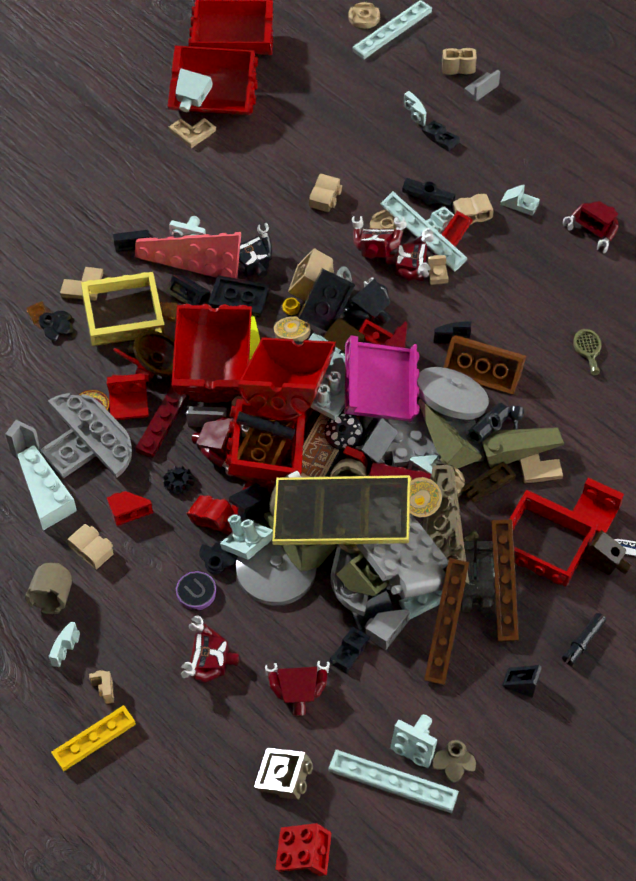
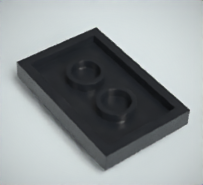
[298,268,356,332]
[208,275,270,317]

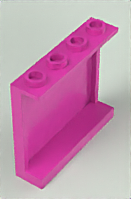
[344,336,420,422]

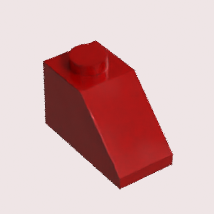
[107,491,153,526]

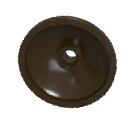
[133,331,175,377]

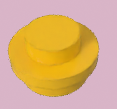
[282,298,300,315]

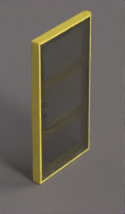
[272,475,411,545]

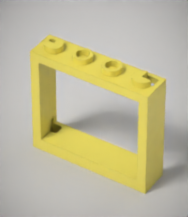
[81,272,165,346]

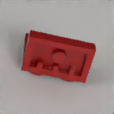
[107,373,149,420]
[573,478,624,533]
[275,823,331,876]

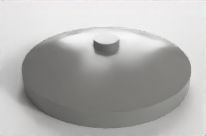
[417,367,489,419]
[236,540,316,606]

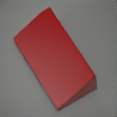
[359,319,393,345]

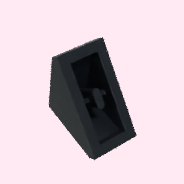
[502,665,542,698]

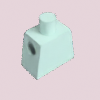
[176,69,212,112]

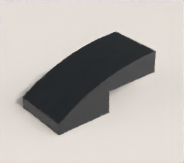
[422,120,460,151]
[433,321,471,343]
[329,627,370,673]

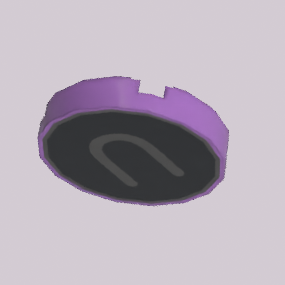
[176,571,216,610]

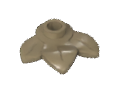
[433,740,476,782]

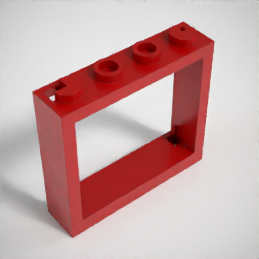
[225,399,305,481]
[509,490,599,587]

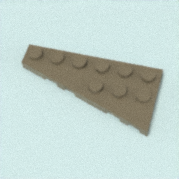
[423,465,469,584]

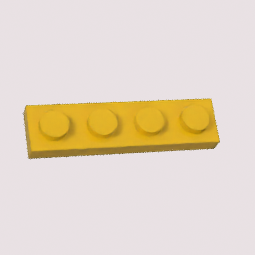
[51,705,136,772]

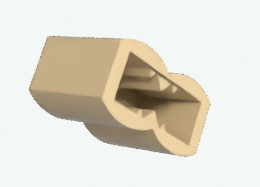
[442,48,477,75]
[309,174,342,212]
[453,194,493,224]
[67,524,113,570]

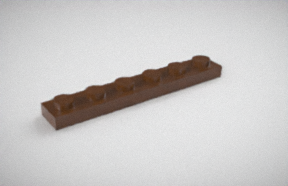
[492,519,519,642]
[424,558,469,685]

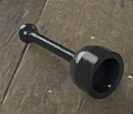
[509,406,524,430]

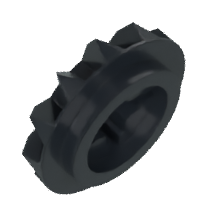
[163,466,194,494]

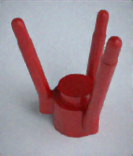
[112,348,154,382]

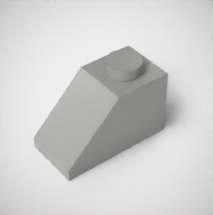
[365,609,410,650]

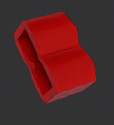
[187,495,234,530]

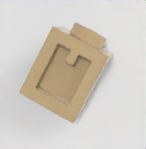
[428,255,448,285]
[89,670,114,704]

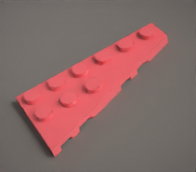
[135,232,241,279]

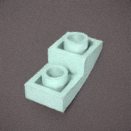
[404,91,426,126]
[426,206,454,233]
[49,622,80,667]

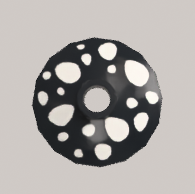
[324,413,363,450]

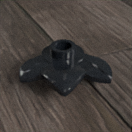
[39,311,73,341]
[199,539,238,574]

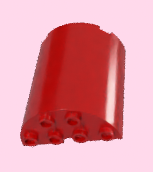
[188,0,273,55]
[167,45,258,115]
[172,304,252,403]
[238,338,336,420]

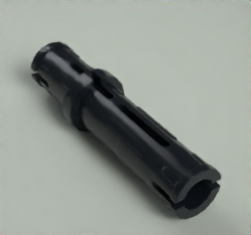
[236,411,296,441]
[562,613,607,666]

